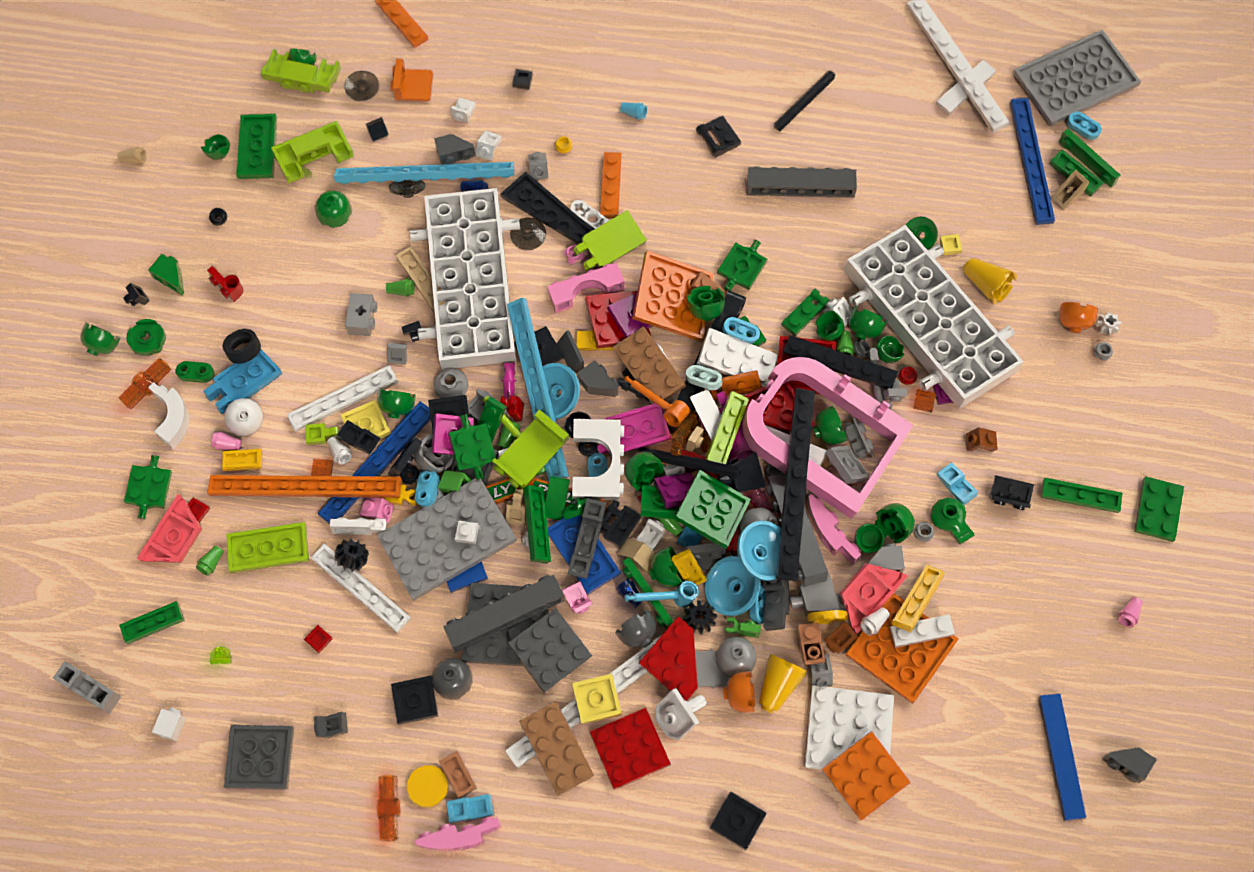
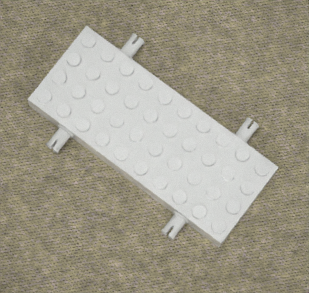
[410,188,520,370]
[844,225,1024,409]

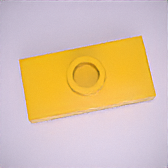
[577,331,614,351]
[222,449,262,471]
[672,549,707,586]

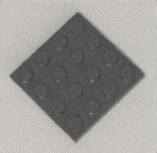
[462,583,548,667]

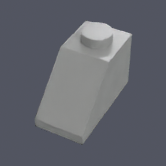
[869,544,905,573]

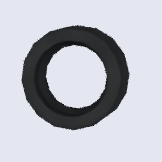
[222,329,261,364]

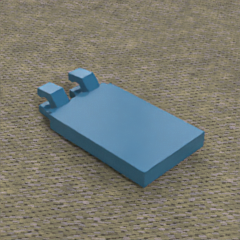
[204,349,282,414]

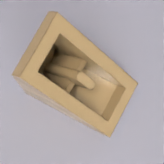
[1051,170,1089,209]
[617,538,655,576]

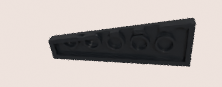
[501,172,594,252]

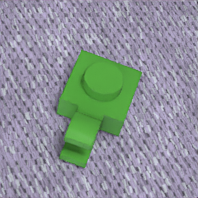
[725,617,761,638]

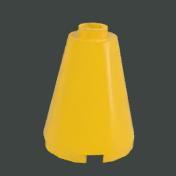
[963,258,1017,305]
[759,654,807,714]

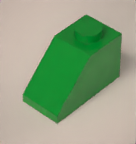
[148,254,184,295]

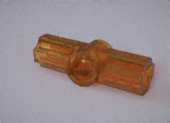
[118,358,172,410]
[377,775,400,842]

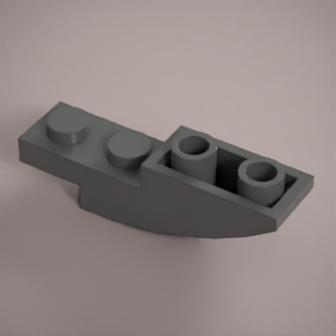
[763,579,790,631]

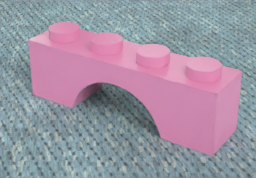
[547,263,625,313]

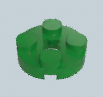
[126,319,166,356]

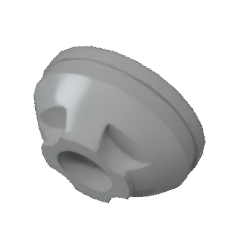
[434,368,469,398]

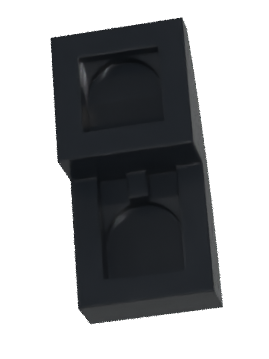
[337,420,381,455]

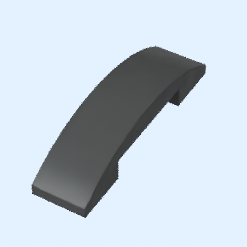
[568,498,606,579]

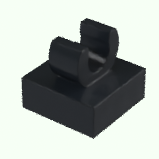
[512,69,533,90]
[365,117,389,142]
[123,283,150,307]
[401,321,421,342]

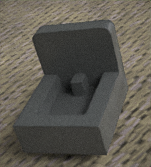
[314,712,348,739]

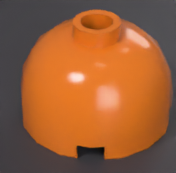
[1059,302,1098,334]
[723,671,755,713]

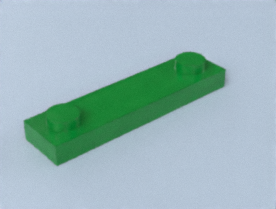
[1059,128,1121,188]
[1041,478,1123,513]
[523,485,551,564]
[622,557,673,629]

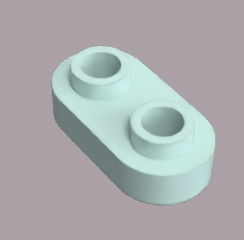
[686,365,723,390]

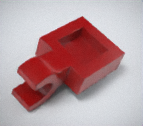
[500,396,524,421]

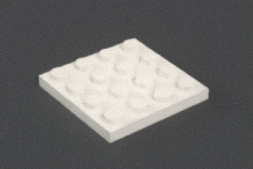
[805,685,894,770]

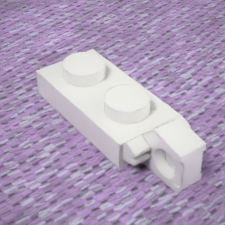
[330,517,387,535]

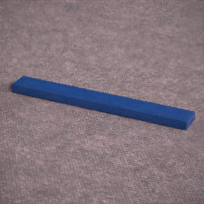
[1010,98,1055,225]
[318,401,431,524]

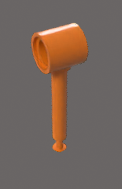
[624,376,690,427]

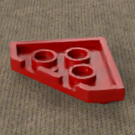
[743,382,814,431]
[638,616,698,701]

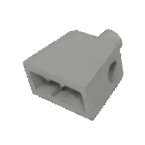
[789,573,840,616]

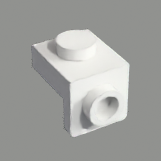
[636,519,665,551]

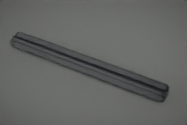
[637,447,741,478]

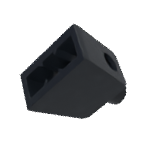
[717,450,766,492]

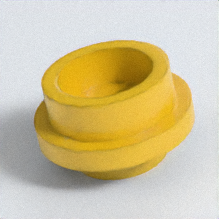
[555,136,572,154]

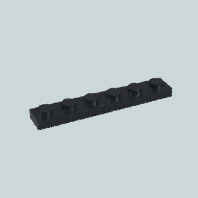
[783,335,898,389]

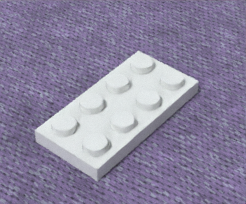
[697,328,778,387]

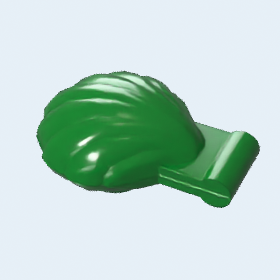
[930,498,975,545]

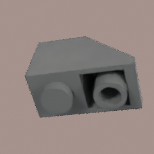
[434,134,476,164]
[577,360,619,397]
[1103,747,1157,783]

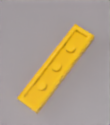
[892,564,945,633]

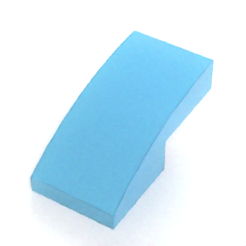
[937,462,978,505]
[447,794,494,823]

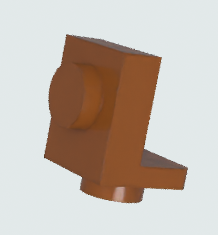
[966,427,998,452]
[824,622,859,654]

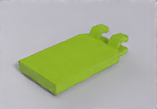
[573,210,647,271]

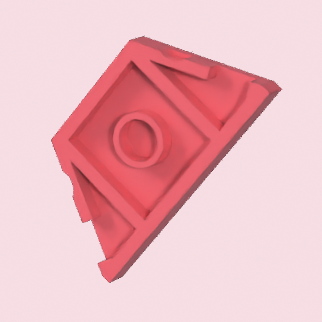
[136,494,202,563]
[840,563,908,634]

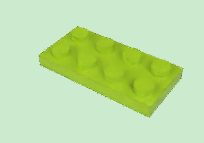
[226,522,309,573]

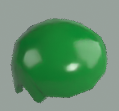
[290,48,317,65]
[201,134,230,160]
[816,311,844,341]
[876,336,905,364]
[854,523,885,553]

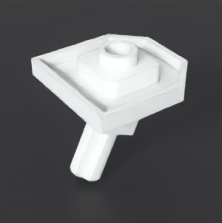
[655,689,707,740]

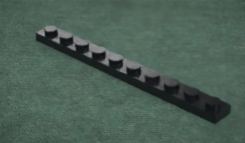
[776,388,815,582]

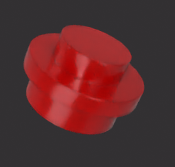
[898,367,918,385]

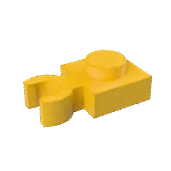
[383,485,417,506]

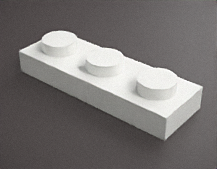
[890,614,955,648]

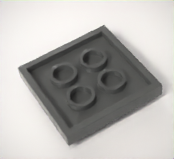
[507,608,592,693]
[224,725,294,790]

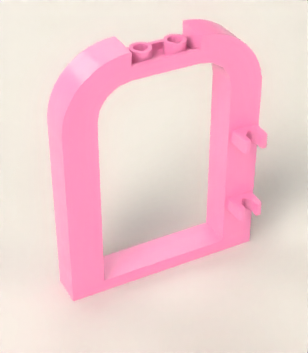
[742,357,913,519]

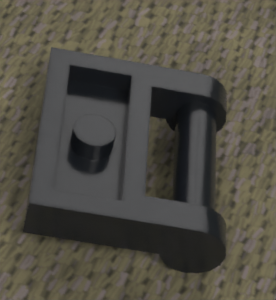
[696,115,741,157]

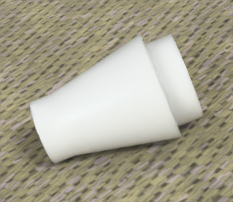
[327,436,352,465]
[860,607,890,636]

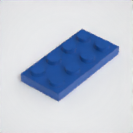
[548,515,621,595]

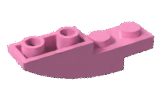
[807,494,861,565]
[414,816,502,851]

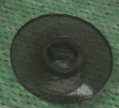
[344,71,379,101]
[389,180,425,198]
[510,217,546,250]

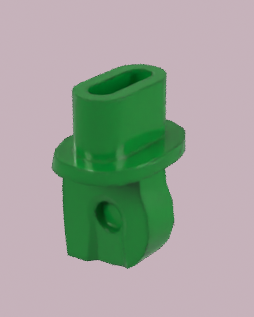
[563,497,589,520]

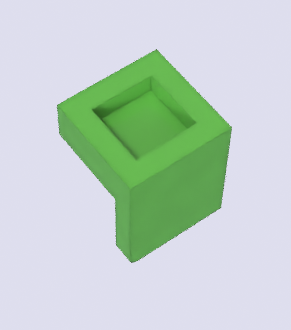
[438,470,471,495]

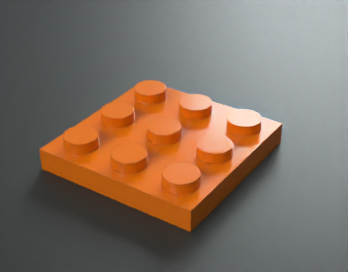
[822,731,911,821]

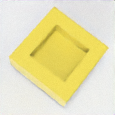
[939,234,962,256]

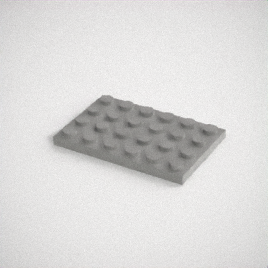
[1013,30,1141,126]
[377,478,517,601]

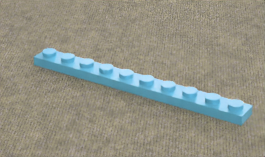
[334,162,515,184]
[507,297,569,481]

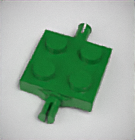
[717,240,767,291]
[448,414,495,480]
[124,455,172,520]

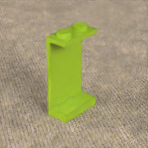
[492,409,569,489]

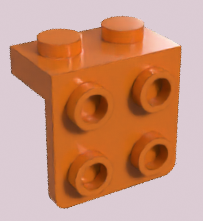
[390,59,433,101]

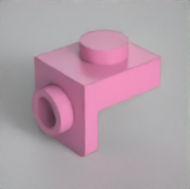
[359,497,394,523]
[561,581,592,614]

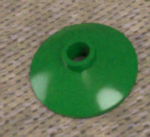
[906,216,938,250]

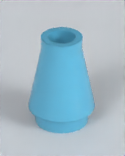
[620,102,648,120]

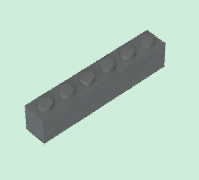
[747,166,857,198]
[765,473,828,587]
[443,575,565,653]

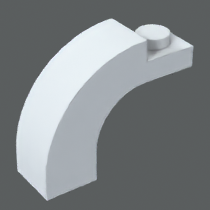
[148,382,189,449]

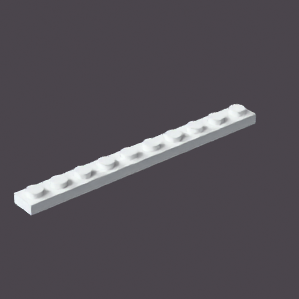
[907,0,1009,133]
[505,637,659,769]

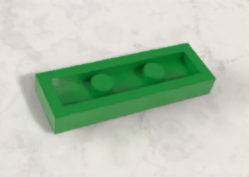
[1049,150,1104,197]
[119,601,185,645]

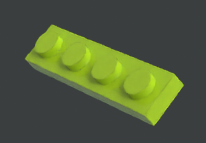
[705,391,749,464]

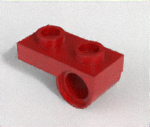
[207,266,244,302]

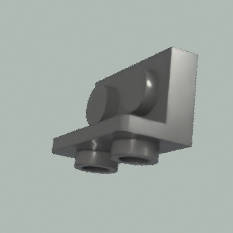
[685,543,726,571]

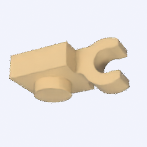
[686,426,704,455]
[506,489,526,525]

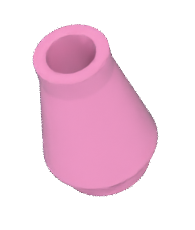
[211,431,242,450]
[1118,597,1143,628]

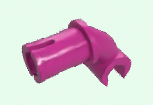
[501,362,516,399]

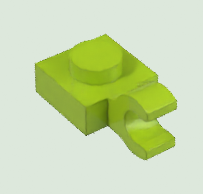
[306,423,340,445]

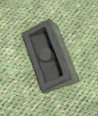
[557,330,584,373]

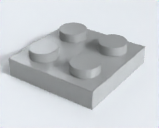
[825,446,869,484]

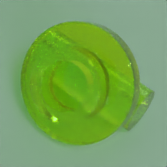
[210,646,232,664]

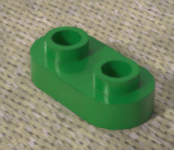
[175,361,215,383]

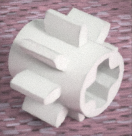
[1096,312,1121,336]

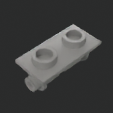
[844,418,874,459]

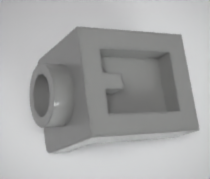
[810,654,833,687]

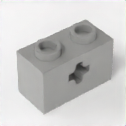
[345,293,377,336]

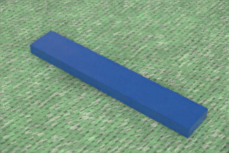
[1039,693,1087,821]

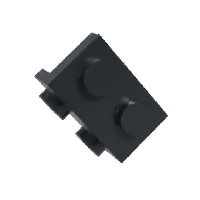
[989,475,1035,510]

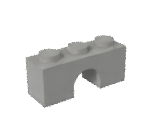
[53,661,121,714]

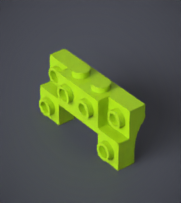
[261,49,341,93]
[271,121,354,184]

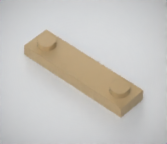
[396,246,448,313]

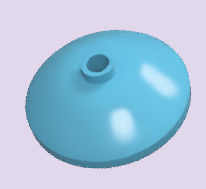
[528,363,580,420]
[737,521,781,581]
[705,556,760,616]

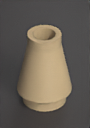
[118,147,147,165]

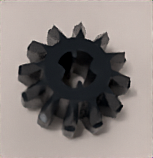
[334,538,369,572]
[683,600,717,635]

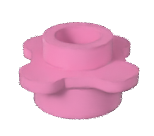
[564,245,585,265]

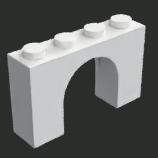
[572,419,624,500]

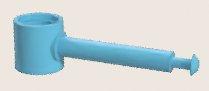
[624,581,699,608]

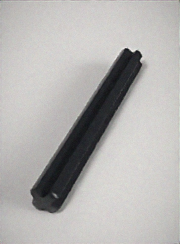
[774,70,836,131]

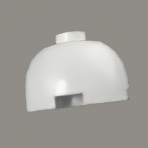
[224,398,263,436]

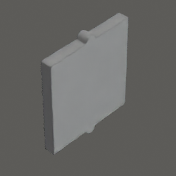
[695,649,729,688]

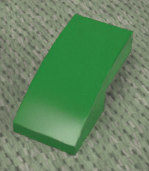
[545,476,570,520]

